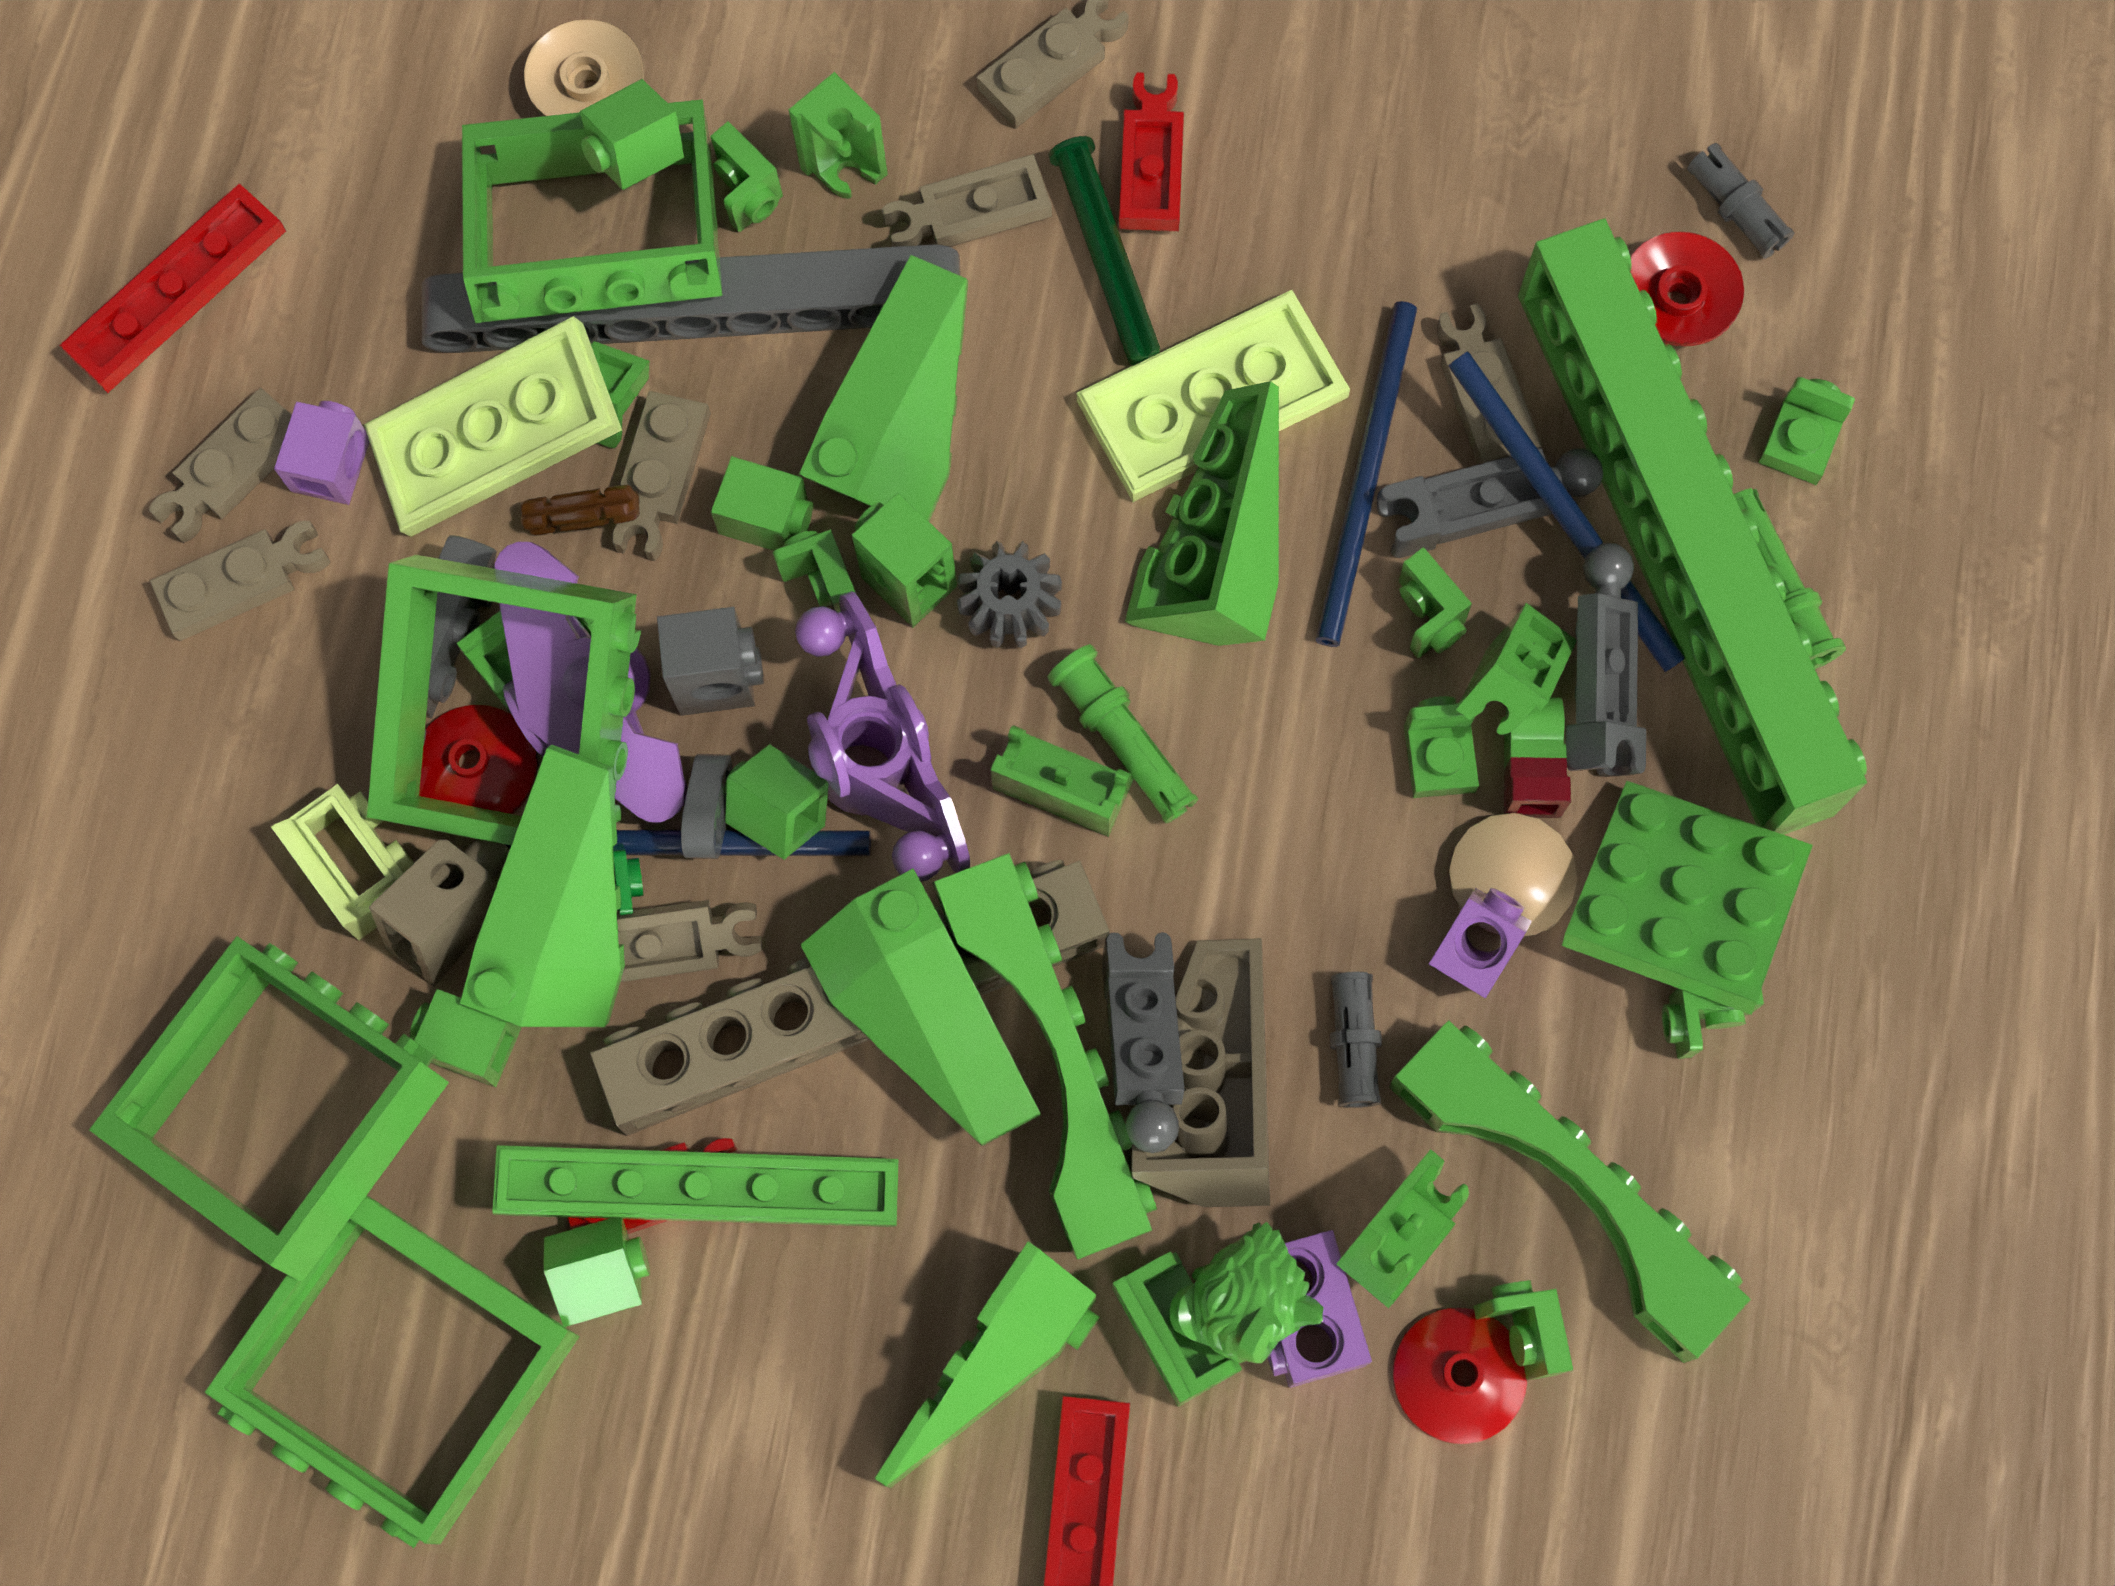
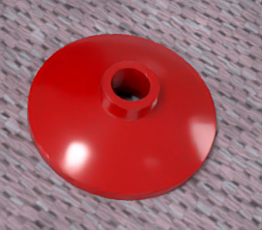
[1630,232,1744,346]
[419,705,538,814]
[1393,1308,1527,1444]

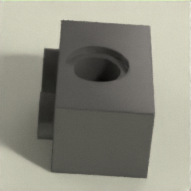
[657,607,764,716]

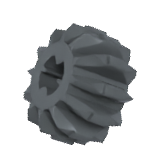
[957,541,1062,648]

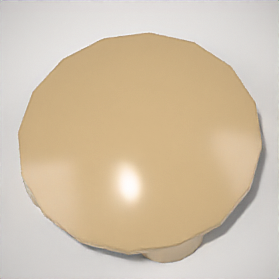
[1449,813,1578,936]

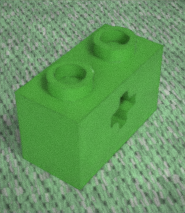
[852,493,957,628]

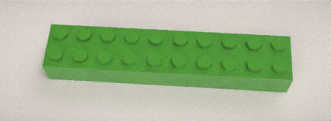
[1518,218,1867,835]

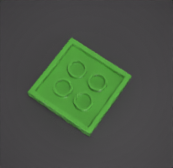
[1562,781,1813,1015]

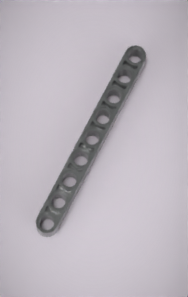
[422,245,961,353]

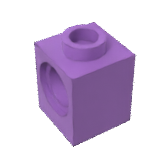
[274,401,370,505]
[1429,888,1532,999]

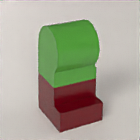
[1504,697,1571,818]

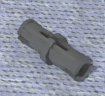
[1687,143,1795,259]
[1329,972,1382,1108]

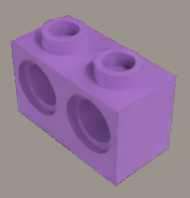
[1268,1230,1372,1388]

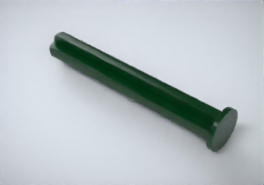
[1048,136,1160,366]

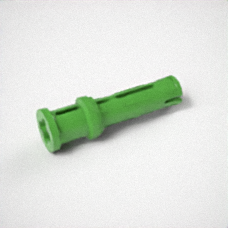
[1734,488,1846,669]
[1047,644,1199,823]

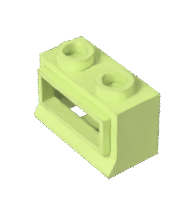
[271,784,414,940]

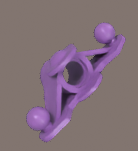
[495,541,688,823]
[795,591,970,882]

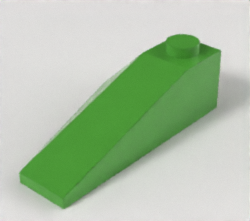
[799,255,968,521]
[1125,381,1279,646]
[460,745,625,1027]
[801,869,1041,1146]
[875,1242,1100,1488]

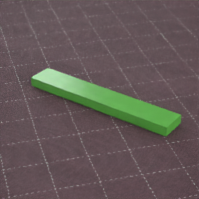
[493,1145,899,1227]

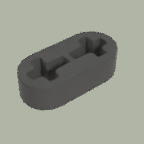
[681,753,733,859]

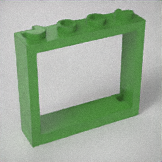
[462,99,723,323]
[367,555,641,845]
[89,936,449,1283]
[205,1195,580,1548]

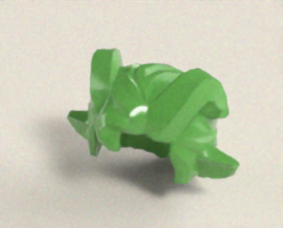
[1169,1222,1324,1363]

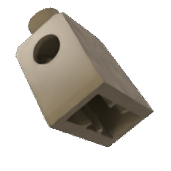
[369,839,510,987]

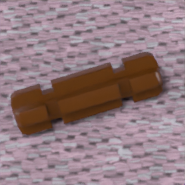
[520,484,640,535]

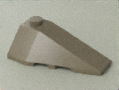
[1132,938,1270,1207]

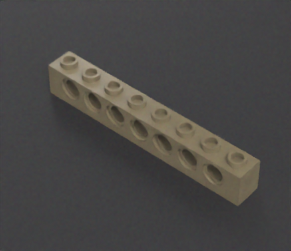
[590,860,1110,1136]

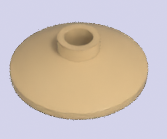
[524,20,644,116]

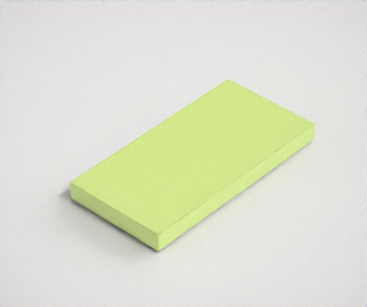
[1077,290,1350,502]
[364,316,622,537]

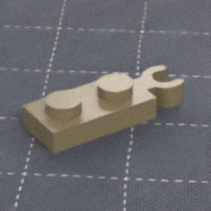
[977,0,1129,128]
[882,154,1052,247]
[1437,303,1542,465]
[149,387,292,543]
[613,391,711,561]
[150,521,331,641]
[617,900,762,982]

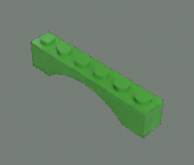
[932,853,1157,1260]
[1388,1020,1751,1363]

